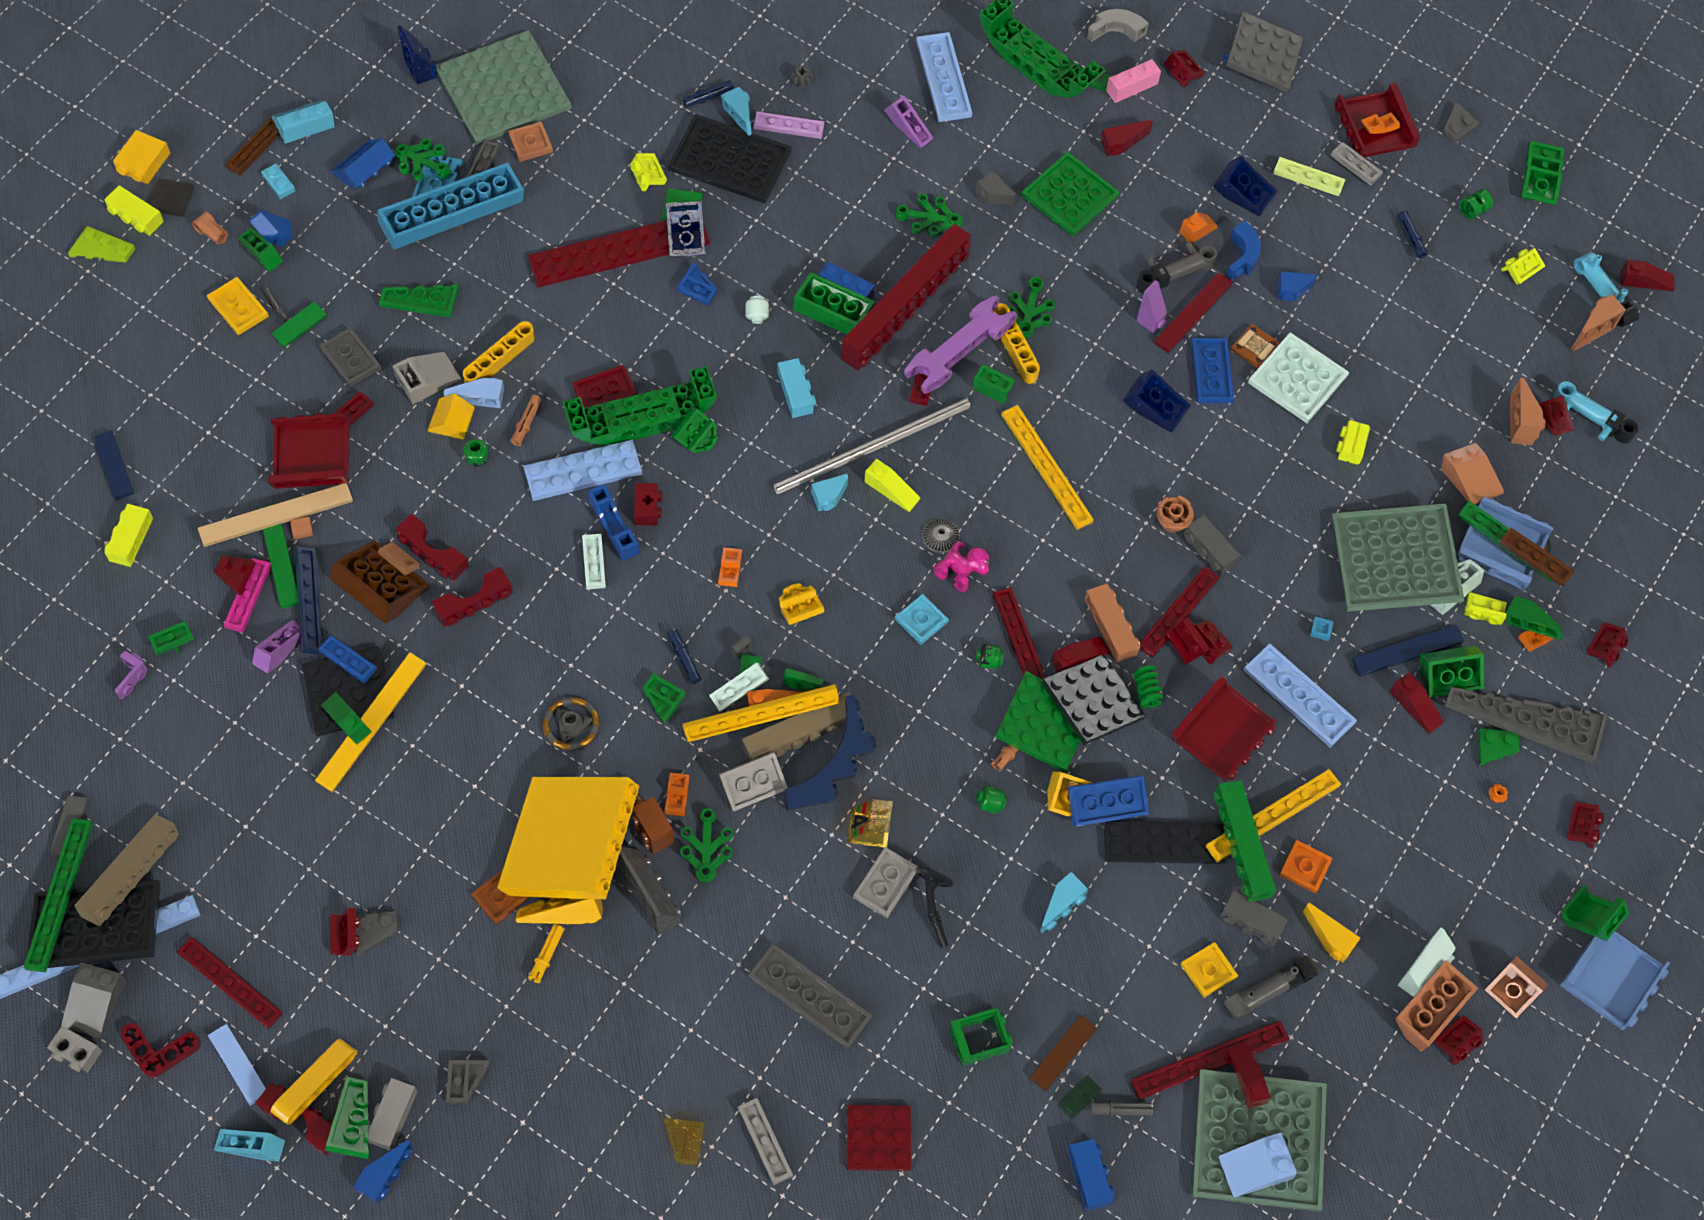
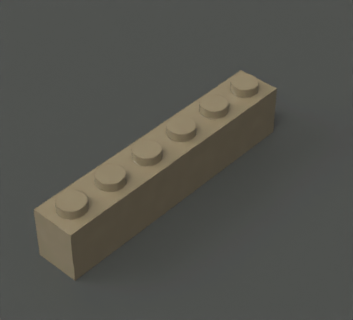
[742,692,859,761]
[74,814,179,926]

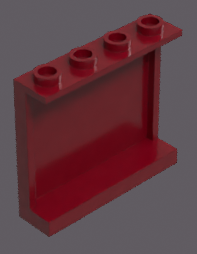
[1335,83,1420,157]
[269,412,350,489]
[1171,676,1277,782]

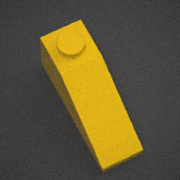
[1303,903,1360,962]

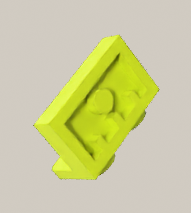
[630,153,667,191]
[1501,248,1545,285]
[1464,592,1507,625]

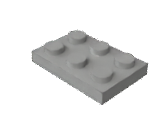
[718,752,788,812]
[853,847,918,919]

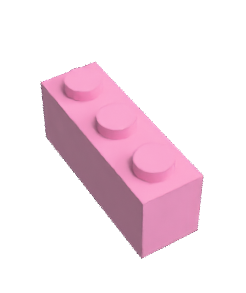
[1106,59,1161,103]

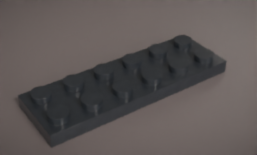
[1104,822,1226,864]

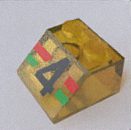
[847,799,893,848]

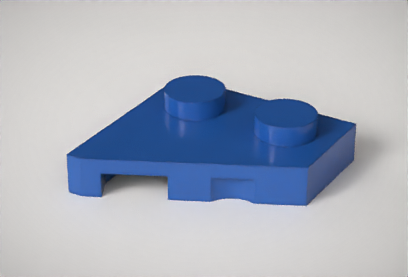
[677,262,717,306]

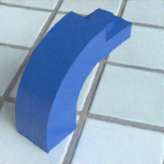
[1226,220,1261,281]

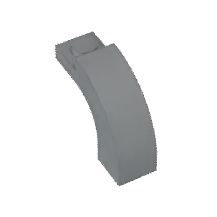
[1087,9,1149,43]

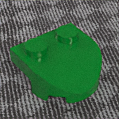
[672,407,718,453]

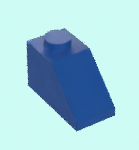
[250,210,293,247]
[1277,272,1316,301]

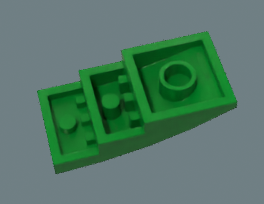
[1521,141,1565,206]

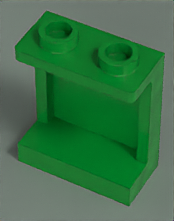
[1561,885,1630,941]

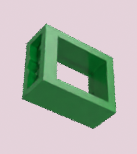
[949,1008,1013,1066]

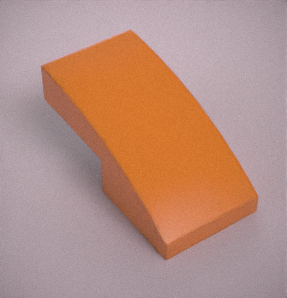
[1361,113,1400,134]
[718,547,742,587]
[1518,631,1554,652]
[665,773,690,816]

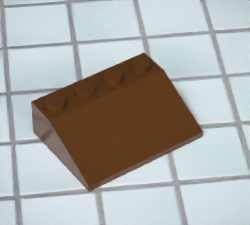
[330,540,429,624]

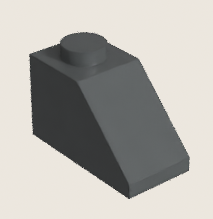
[976,171,1016,206]

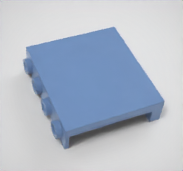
[1456,497,1554,591]
[1560,931,1670,1030]

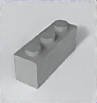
[368,1078,418,1151]

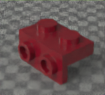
[1195,619,1233,664]
[330,908,359,956]

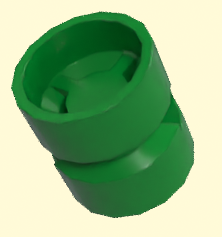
[1459,189,1494,220]

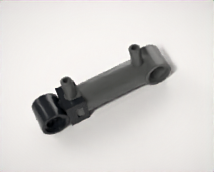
[1136,242,1217,294]
[1224,955,1319,1020]

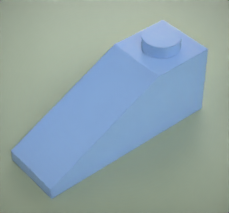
[444,378,504,408]

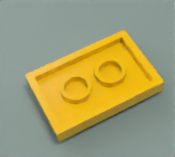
[206,277,269,336]

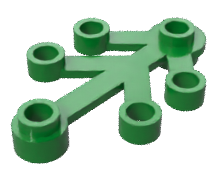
[394,138,451,181]
[895,194,963,237]
[1008,277,1055,338]
[680,808,733,883]

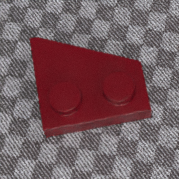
[1539,395,1575,436]
[214,556,256,595]

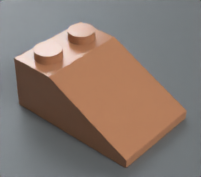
[1571,294,1626,352]
[1510,377,1545,445]
[1441,443,1504,504]

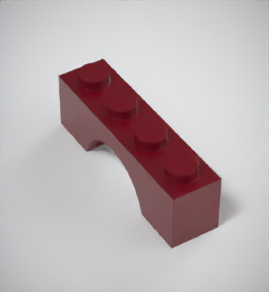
[396,514,469,582]
[431,567,513,628]
[255,1082,333,1156]

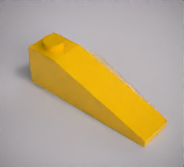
[1047,771,1093,816]
[516,898,603,924]

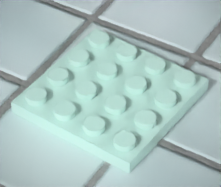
[1248,332,1349,423]

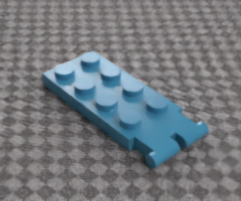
[412,156,463,197]

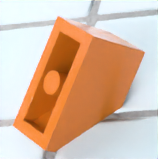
[1180,212,1218,244]

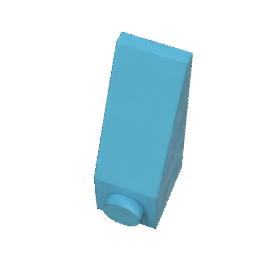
[721,87,752,135]
[214,1129,285,1162]

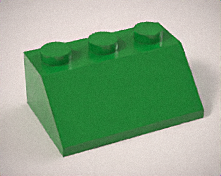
[1420,645,1484,698]

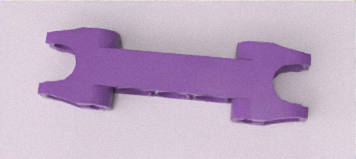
[904,295,1017,394]

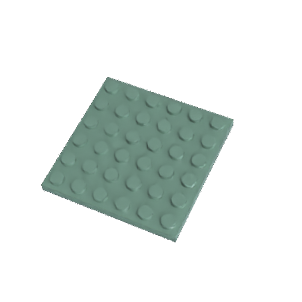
[434,30,572,145]
[1332,504,1464,612]
[1192,1069,1327,1212]

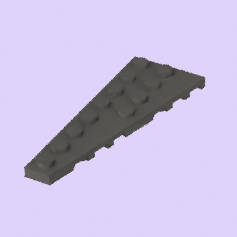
[1444,687,1608,764]

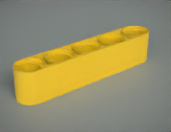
[993,303,1040,384]
[463,321,535,383]
[271,1038,357,1125]

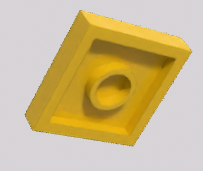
[1180,942,1238,998]

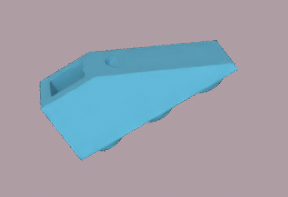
[1040,872,1088,933]

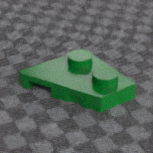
[643,673,686,724]
[1478,728,1520,766]

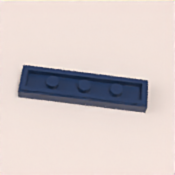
[94,430,134,500]

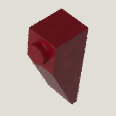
[1101,120,1153,156]
[1620,259,1675,291]
[1051,637,1110,673]
[1389,672,1444,734]
[1228,1043,1271,1109]

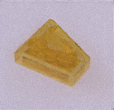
[664,1118,706,1167]

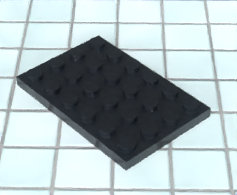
[668,114,792,204]
[27,880,161,968]

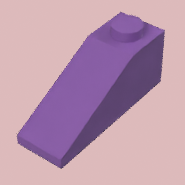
[884,96,934,148]
[1136,280,1167,333]
[252,620,300,674]

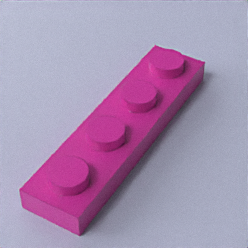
[224,558,271,633]

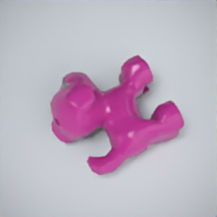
[934,541,990,593]

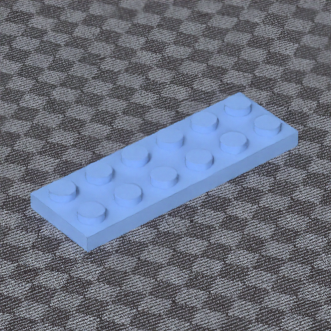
[916,32,972,122]
[524,440,642,501]
[1243,644,1357,748]

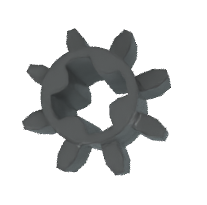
[792,65,813,88]

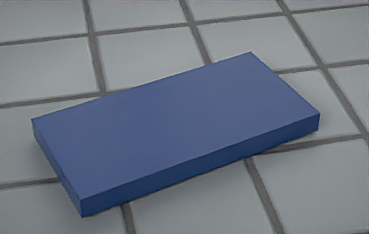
[1191,338,1234,403]
[1067,775,1149,827]

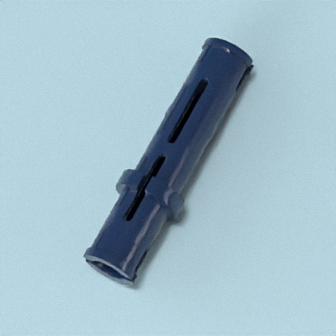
[683,80,734,108]
[1397,210,1428,259]
[666,629,702,685]

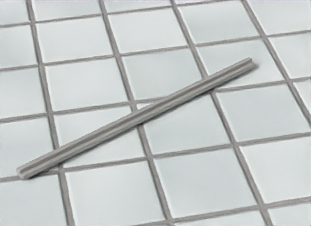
[773,398,971,494]

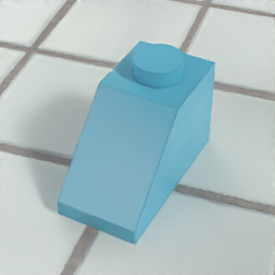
[811,474,848,512]

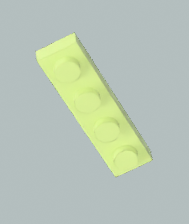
[1273,157,1345,196]

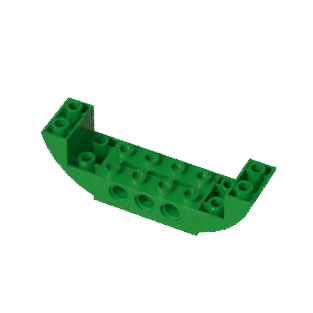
[979,0,1106,98]
[562,366,717,445]

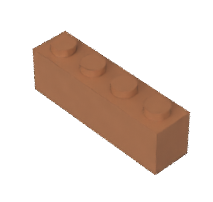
[1084,583,1141,663]

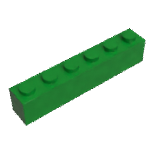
[1213,780,1276,902]

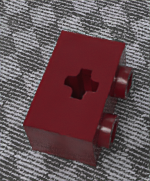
[634,483,662,526]

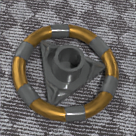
[542,697,600,751]

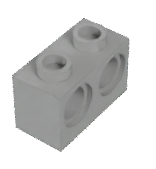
[47,1026,102,1073]

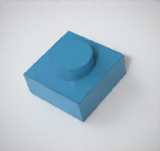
[1310,617,1334,641]

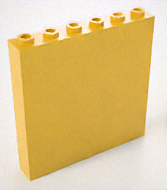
[497,777,639,900]

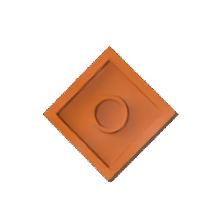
[1279,840,1333,894]

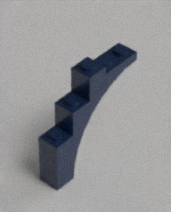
[783,695,876,811]

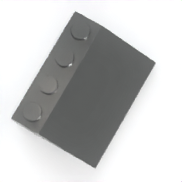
[618,846,682,935]

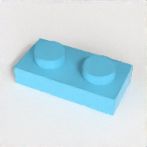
[261,164,295,200]

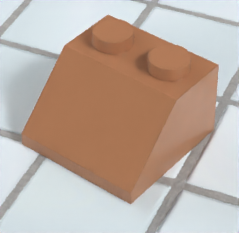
[1485,956,1548,1018]

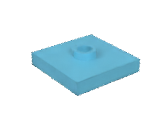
[895,594,949,645]

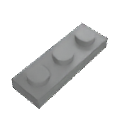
[1331,142,1383,186]

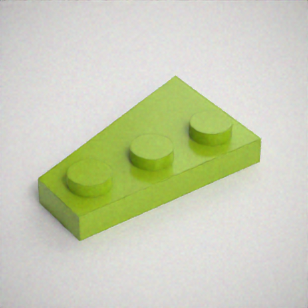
[68,226,136,262]

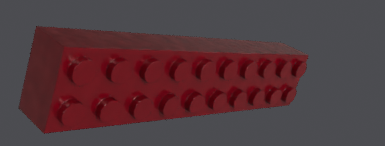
[841,224,971,371]

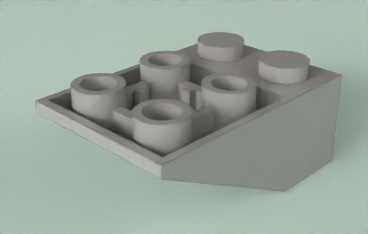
[393,352,462,405]

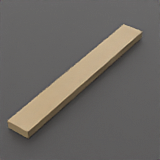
[198,483,353,547]

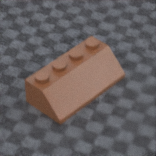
[1395,960,1478,1052]

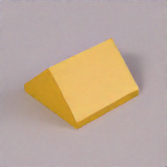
[428,393,475,440]

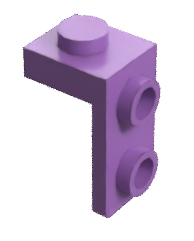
[115,651,148,700]

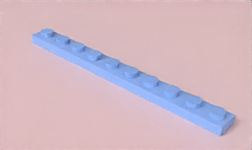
[0,895,201,999]

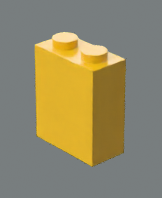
[113,130,170,184]

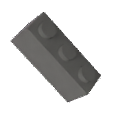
[1184,515,1241,576]
[1220,890,1288,945]

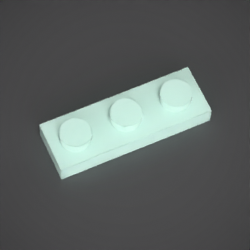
[582,534,606,590]
[709,663,769,712]

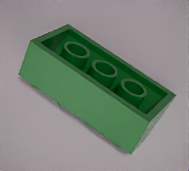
[793,272,875,335]

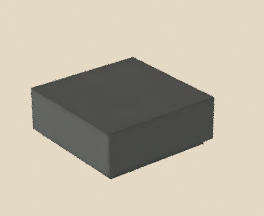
[732,635,751,659]

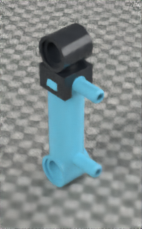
[1574,252,1639,327]
[1553,381,1639,444]

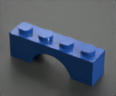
[587,484,639,562]

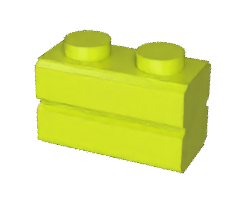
[1336,420,1370,465]

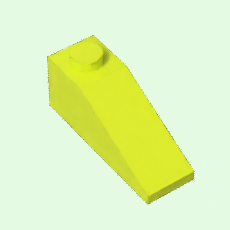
[864,459,920,512]

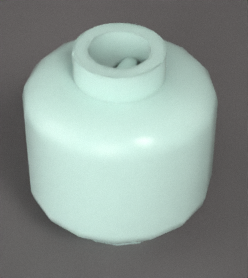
[745,296,769,324]

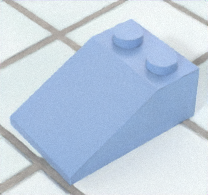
[1218,1133,1297,1198]

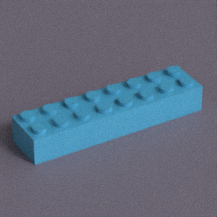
[377,162,524,250]

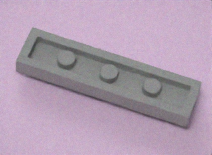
[738,1098,793,1186]

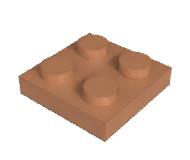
[508,121,553,162]

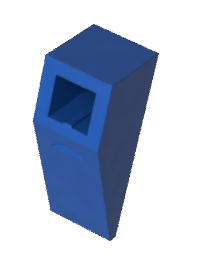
[353,1140,413,1204]

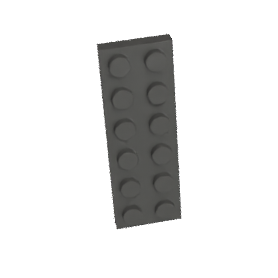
[748,943,873,1050]

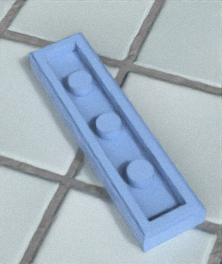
[208,1024,266,1106]

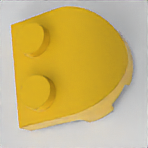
[779,583,824,625]

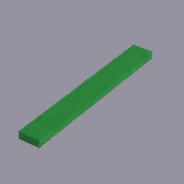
[24,818,93,973]

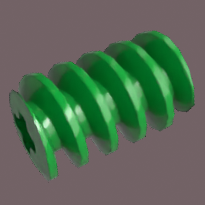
[1133,665,1164,709]

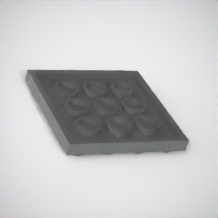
[1225,11,1303,93]

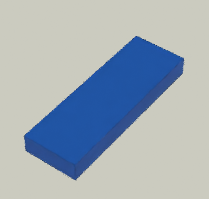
[318,635,377,683]

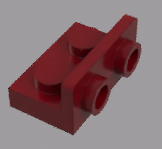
[1164,50,1205,87]
[1165,617,1210,665]
[1587,622,1629,668]
[1567,802,1604,848]
[1434,1015,1483,1065]

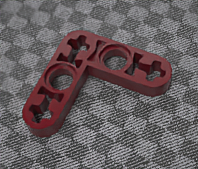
[121,1023,201,1078]

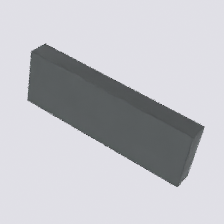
[50,795,89,855]

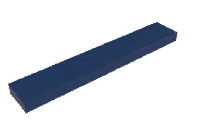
[295,546,322,655]
[1352,624,1464,677]

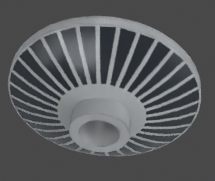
[922,518,960,553]

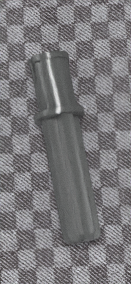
[1090,1100,1153,1117]

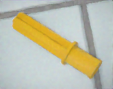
[528,924,564,983]

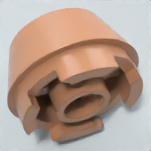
[1157,496,1194,533]

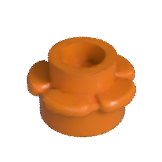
[1489,784,1508,803]

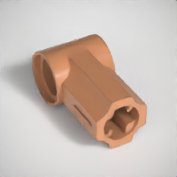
[192,211,229,245]

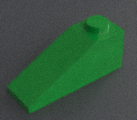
[237,227,283,272]
[1505,596,1563,640]
[321,692,372,745]

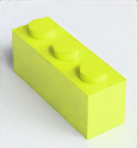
[104,186,164,236]
[104,504,153,567]

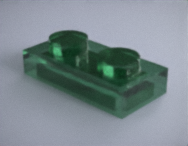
[1057,1075,1102,1120]

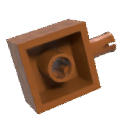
[631,791,674,854]

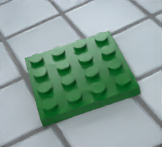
[1021,152,1120,237]
[995,671,1080,773]

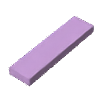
[753,111,824,139]

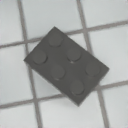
[319,327,381,387]

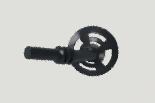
[916,866,954,948]

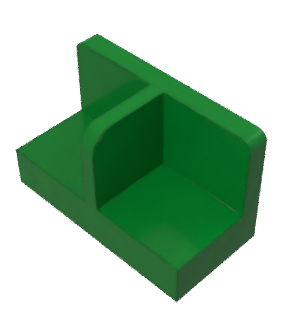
[973,364,1015,404]
[148,620,194,655]

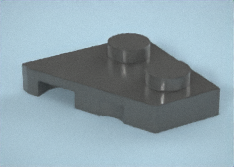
[1443,102,1480,144]
[356,911,398,956]
[446,1060,490,1104]

